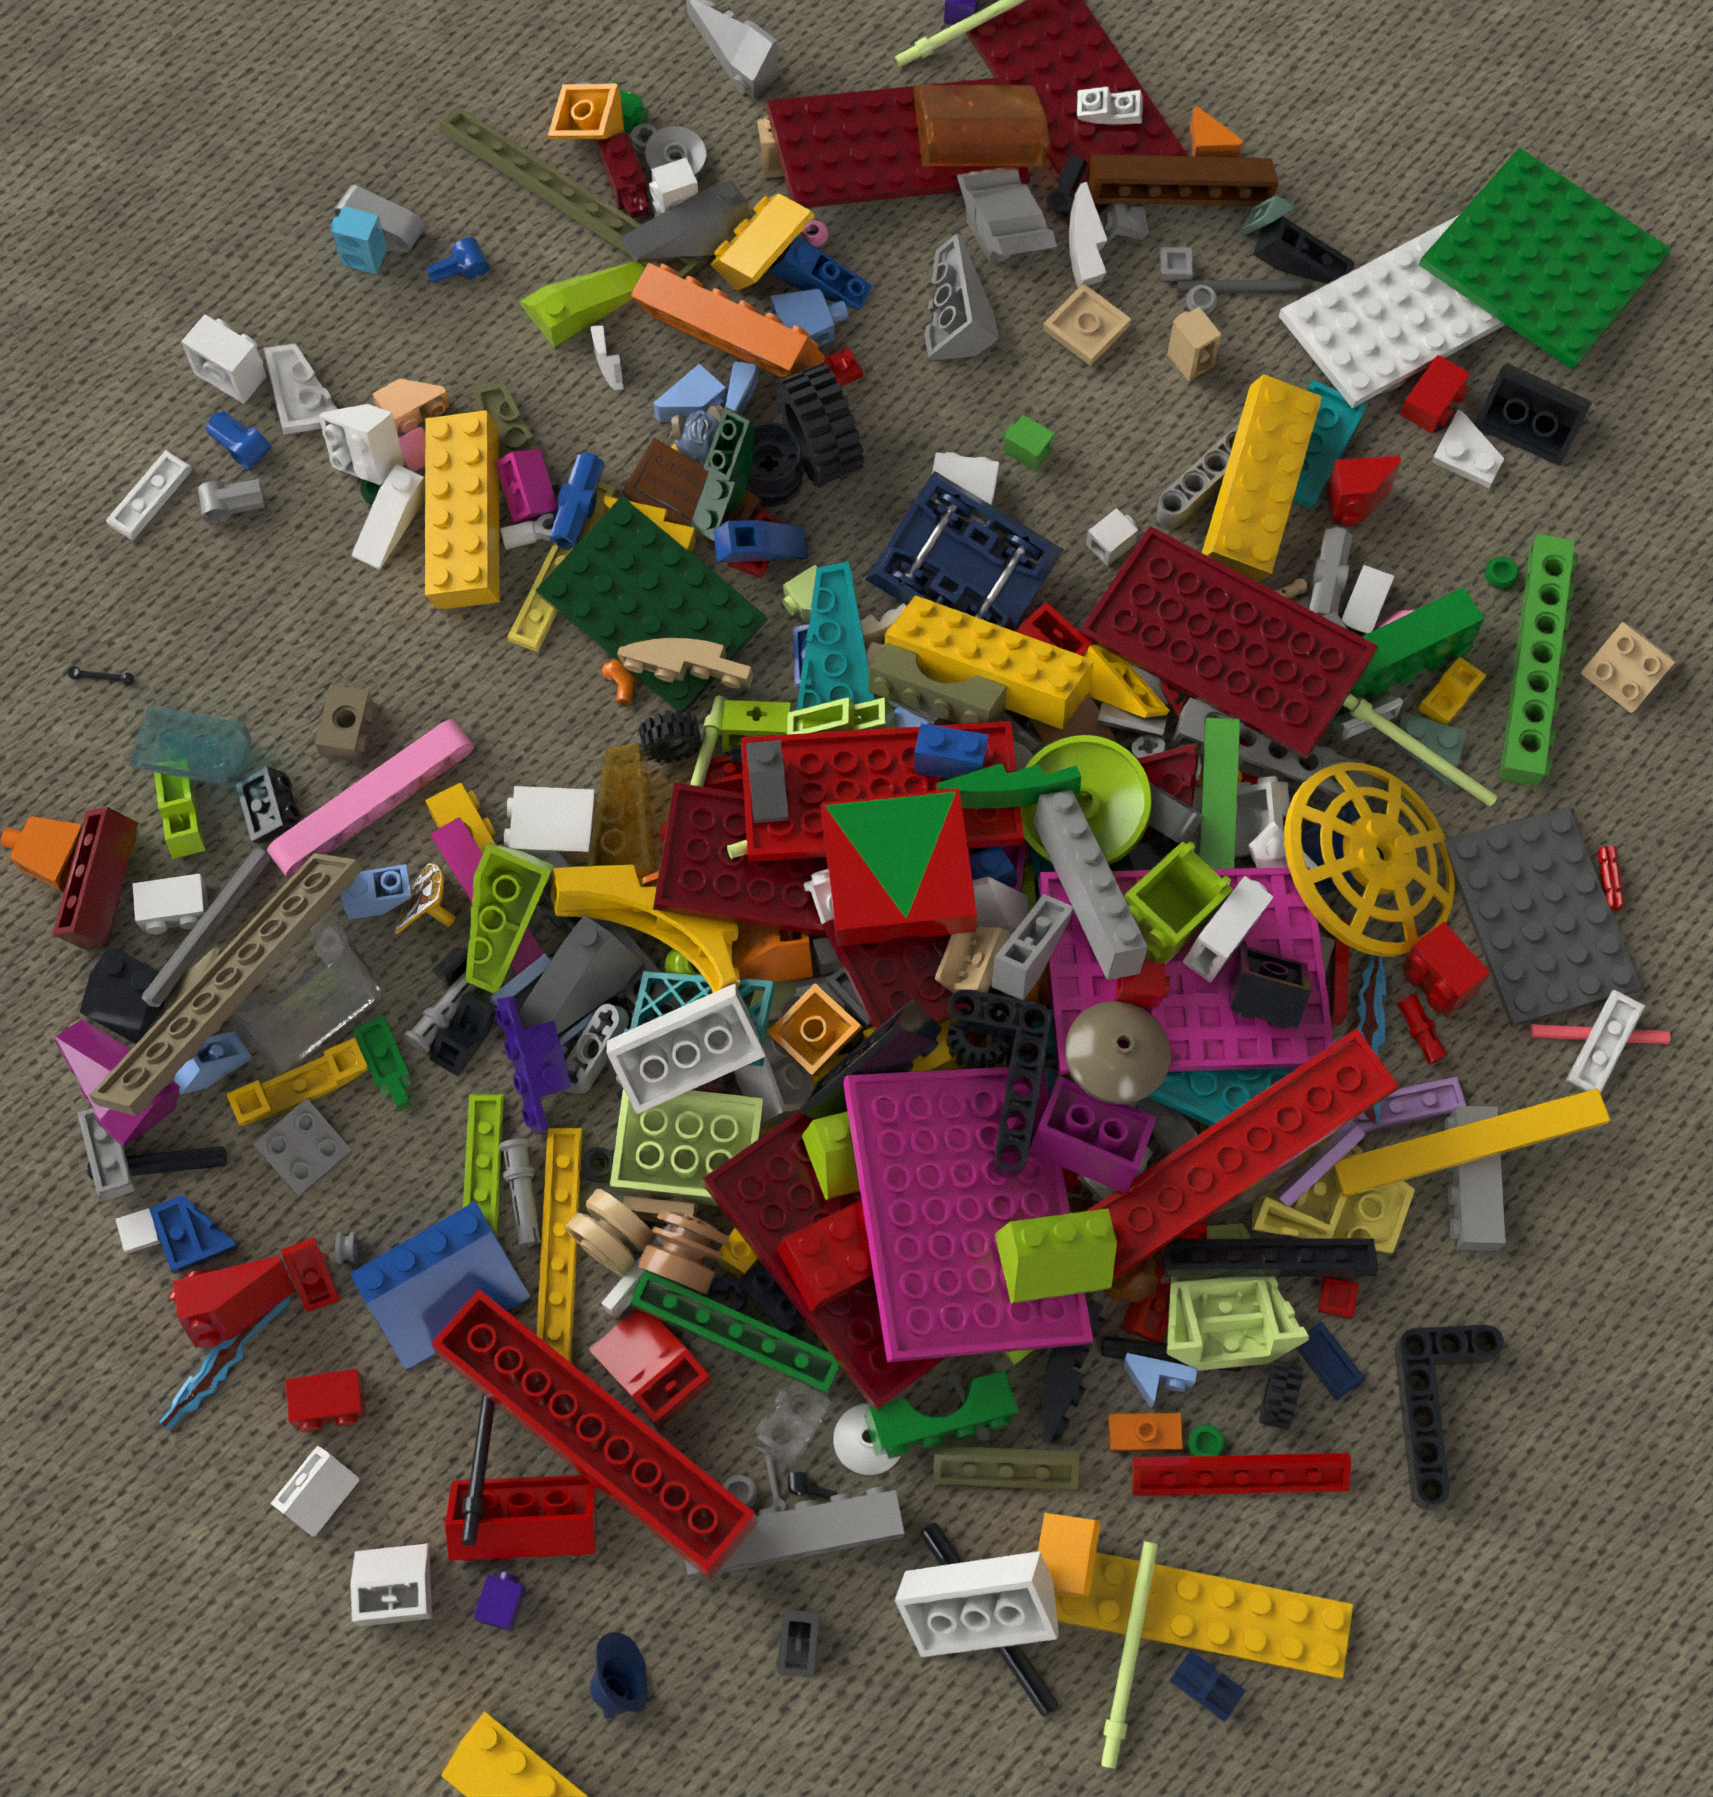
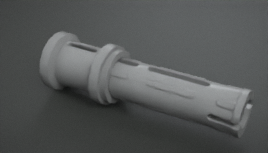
[404,971,478,1054]
[499,1138,541,1247]

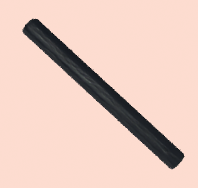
[921,1523,1058,1717]

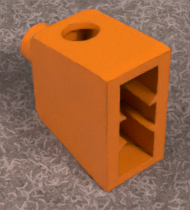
[0,816,82,892]

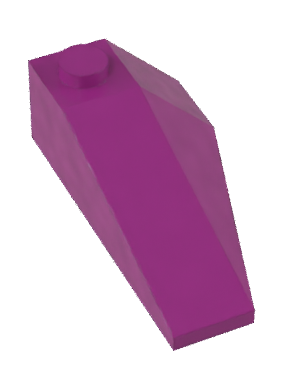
[55,1019,180,1147]

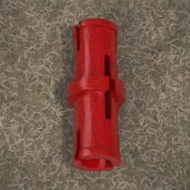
[1397,994,1448,1065]

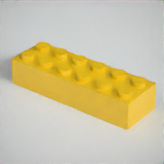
[1202,374,1322,582]
[425,410,500,609]
[884,595,1094,730]

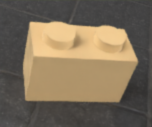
[1167,307,1221,381]

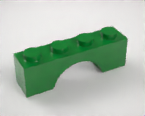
[864,1371,1019,1459]

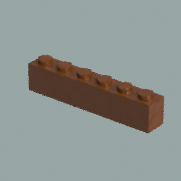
[1087,154,1279,206]

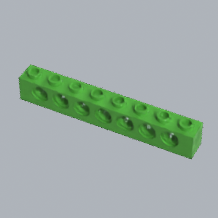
[1499,534,1579,787]

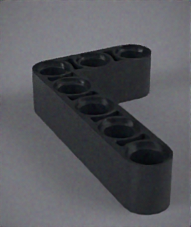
[947,989,1051,1178]
[1394,1325,1504,1510]

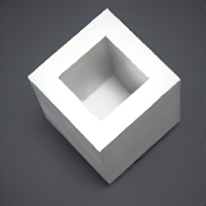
[1086,508,1138,567]

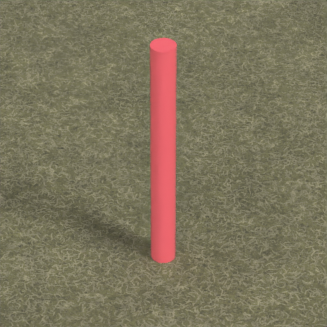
[1530,1024,1670,1045]

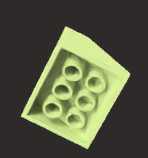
[610,1088,763,1206]

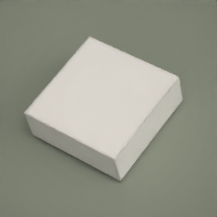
[116,1208,161,1254]

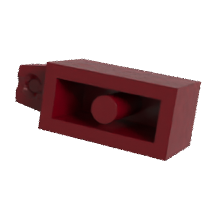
[597,132,649,219]

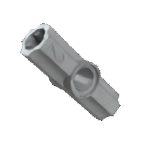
[1309,527,1353,616]

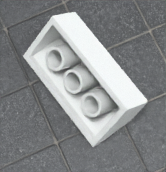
[606,983,766,1114]
[895,1551,1059,1657]

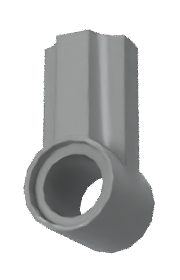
[198,479,265,523]

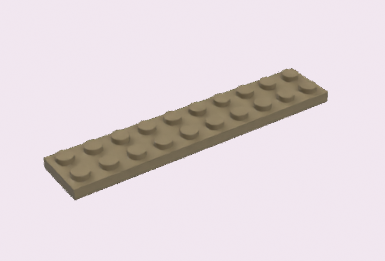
[89,853,363,1116]

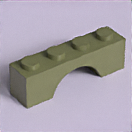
[869,643,1007,724]

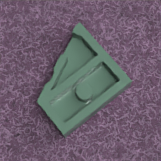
[1393,712,1467,791]

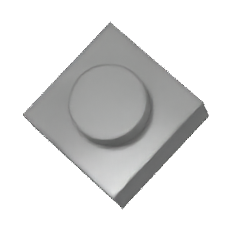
[1160,247,1193,281]

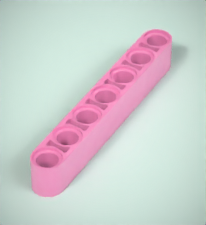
[267,719,474,878]

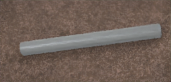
[142,849,271,1007]

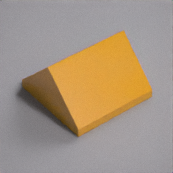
[548,84,624,139]
[766,983,863,1077]
[1038,1513,1101,1597]

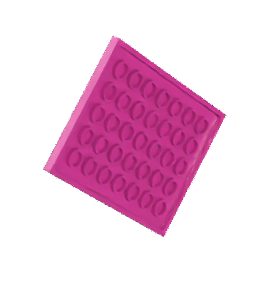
[843,1066,1093,1362]

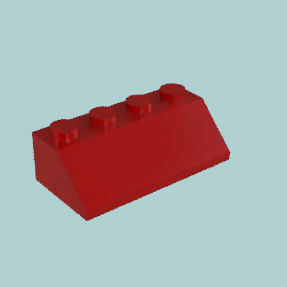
[445,1475,597,1561]

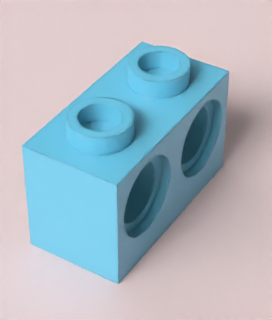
[331,206,388,274]

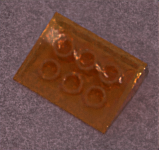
[913,85,1050,166]

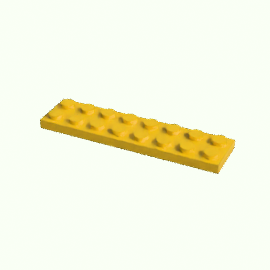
[1055,1552,1353,1679]

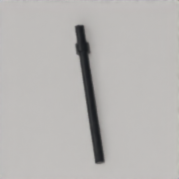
[461,1393,495,1546]

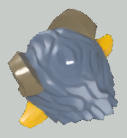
[670,405,724,466]

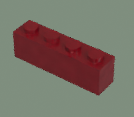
[52,807,138,950]

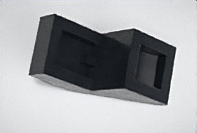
[429,991,497,1076]

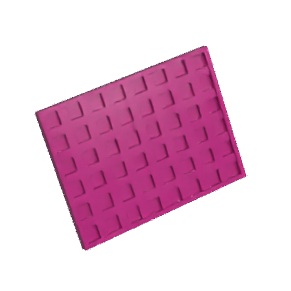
[1038,867,1334,1075]

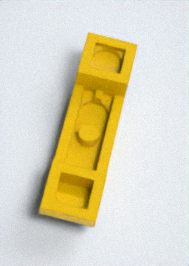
[226,1037,369,1126]

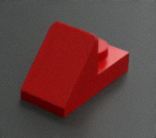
[281,1237,340,1313]

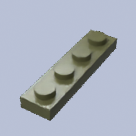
[933,1446,1080,1490]

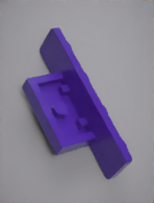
[495,996,572,1132]

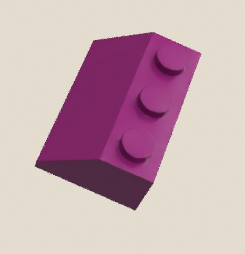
[1028,1076,1157,1194]

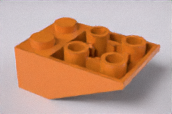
[731,925,813,982]

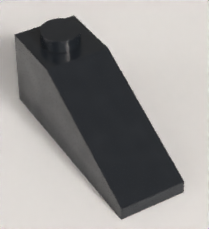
[1253,216,1355,284]

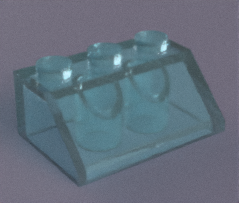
[130,705,252,786]

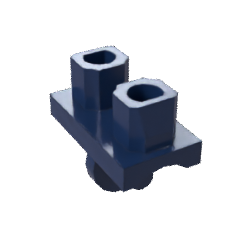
[1169,1650,1246,1722]

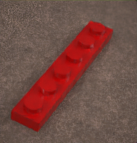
[1131,1453,1352,1496]

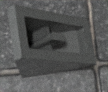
[777,1609,821,1677]

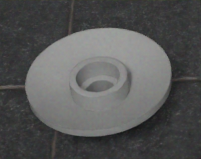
[645,126,706,176]

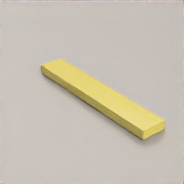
[507,482,616,652]

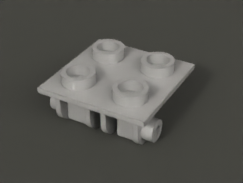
[253,1098,352,1196]

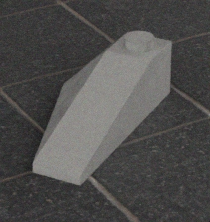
[686,0,778,99]
[925,233,999,360]

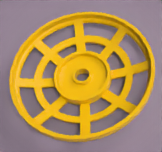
[1284,762,1455,957]

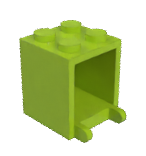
[1124,841,1234,964]

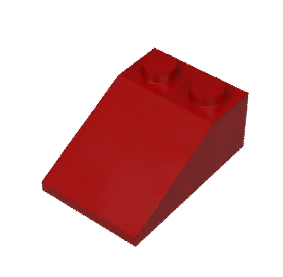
[173,1255,296,1348]

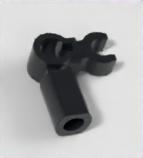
[1046,153,1096,217]

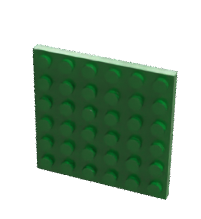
[1418,147,1672,370]

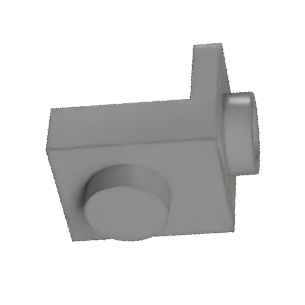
[1099,204,1149,243]

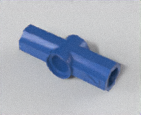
[549,452,605,550]

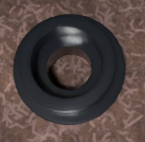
[580,1147,614,1182]

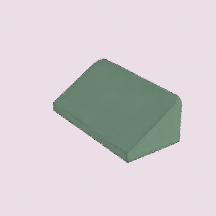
[1240,195,1295,235]

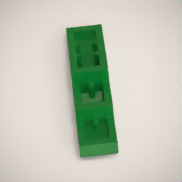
[937,763,1082,809]

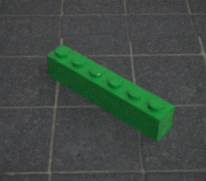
[630,1270,839,1394]

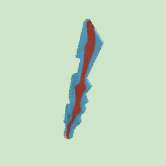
[1356,954,1386,1124]
[159,1268,290,1431]

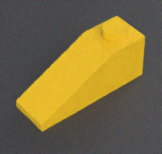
[1084,645,1170,718]

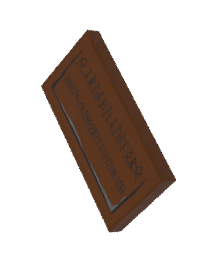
[621,438,762,548]

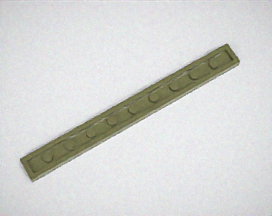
[440,107,699,279]

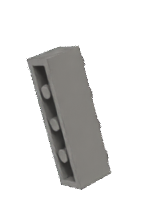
[1444,1106,1506,1251]

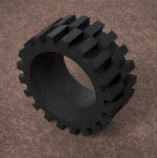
[775,363,864,486]

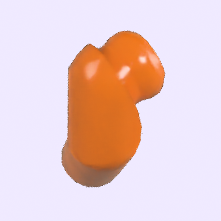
[602,659,635,705]

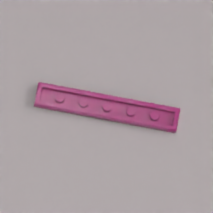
[430,817,544,976]

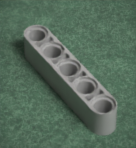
[1156,423,1239,529]

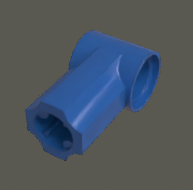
[205,411,271,470]

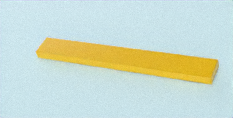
[1332,1088,1611,1197]
[536,1128,583,1364]

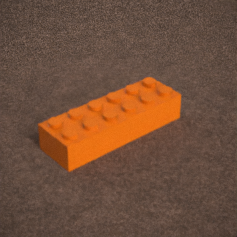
[631,263,825,378]

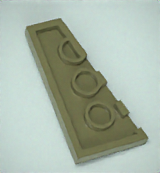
[473,382,559,503]

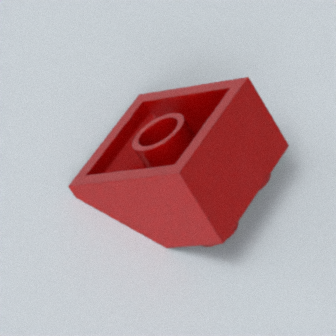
[1326,456,1401,527]

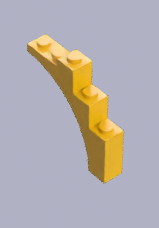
[550,865,740,993]

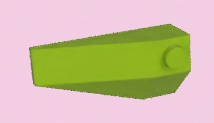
[519,261,645,347]
[466,843,554,994]

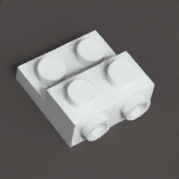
[1234,776,1290,858]

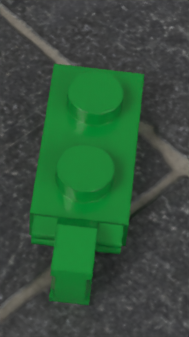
[352,1015,412,1111]

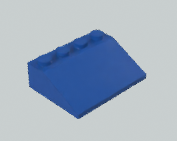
[350,1201,531,1371]

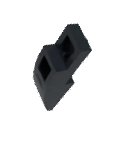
[1040,1299,1106,1444]

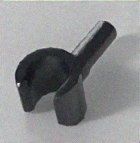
[788,1472,837,1500]

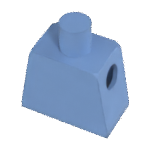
[771,289,848,348]

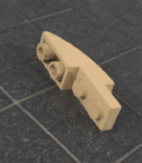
[617,638,754,689]

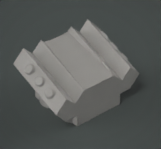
[957,167,1057,263]

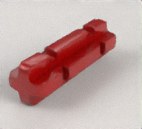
[1597,846,1625,911]

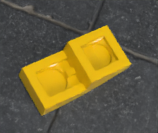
[1418,657,1486,725]

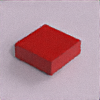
[1317,1277,1359,1319]

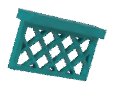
[624,971,776,1066]

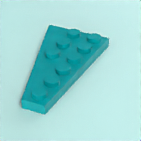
[796,562,875,710]

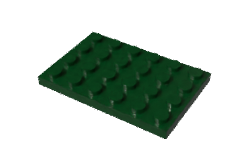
[535,496,768,714]

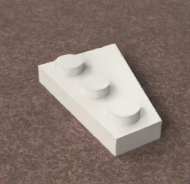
[264,344,338,435]

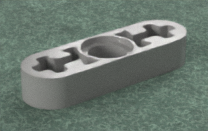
[564,1004,629,1094]

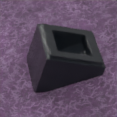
[432,947,468,986]

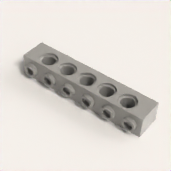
[1171,698,1374,811]

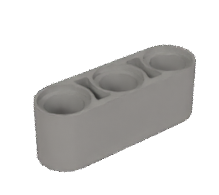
[334,185,426,252]

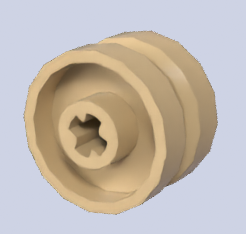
[565,1189,656,1277]

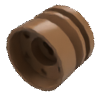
[637,1210,730,1295]

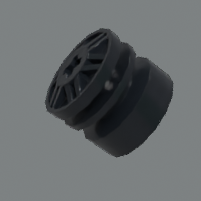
[746,421,803,507]

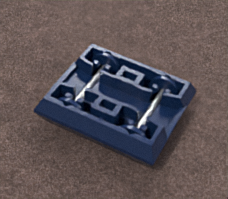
[865,471,1064,631]

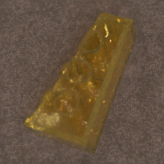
[585,743,657,878]

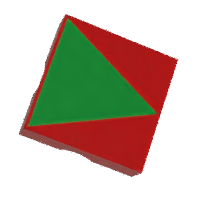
[821,788,977,947]

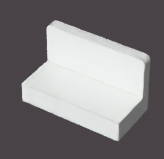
[271,1445,359,1536]

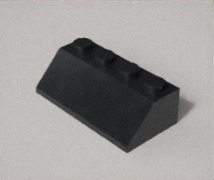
[800,998,942,1119]

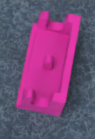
[495,448,558,523]

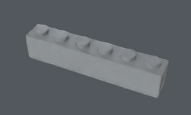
[1033,789,1148,980]
[685,1486,904,1579]

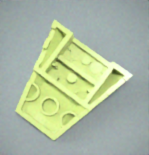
[1167,1223,1309,1371]

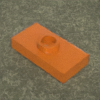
[1108,1413,1183,1452]

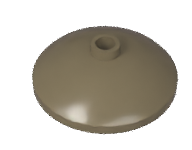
[1064,1001,1171,1104]

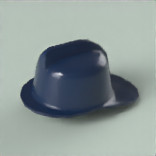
[590,1632,648,1719]

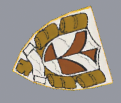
[395,863,455,934]

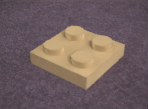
[1043,283,1131,366]

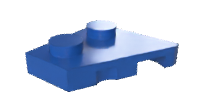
[149,1195,238,1275]

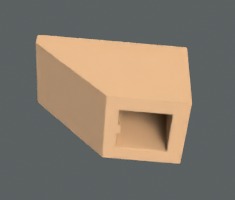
[372,379,450,435]

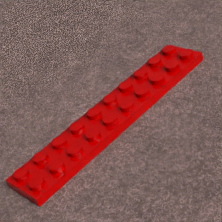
[1086,1028,1399,1281]

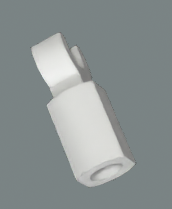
[500,513,554,550]

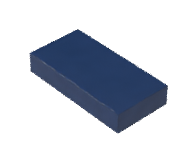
[1296,1321,1366,1401]

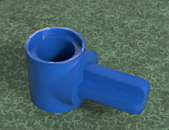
[426,237,490,283]

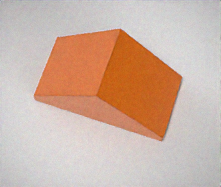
[1190,106,1243,158]

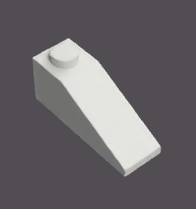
[352,464,425,570]

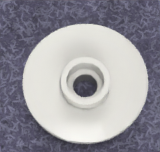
[833,1403,901,1475]

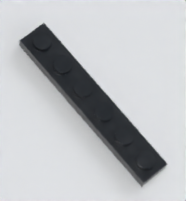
[1161,1238,1378,1277]

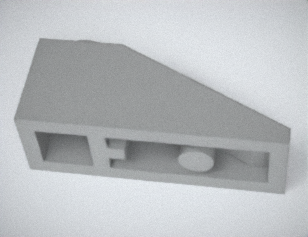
[991,894,1074,1000]

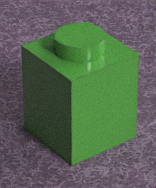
[1003,415,1055,471]

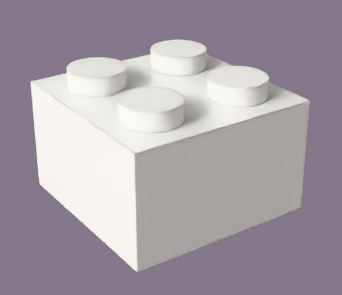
[181,314,267,404]

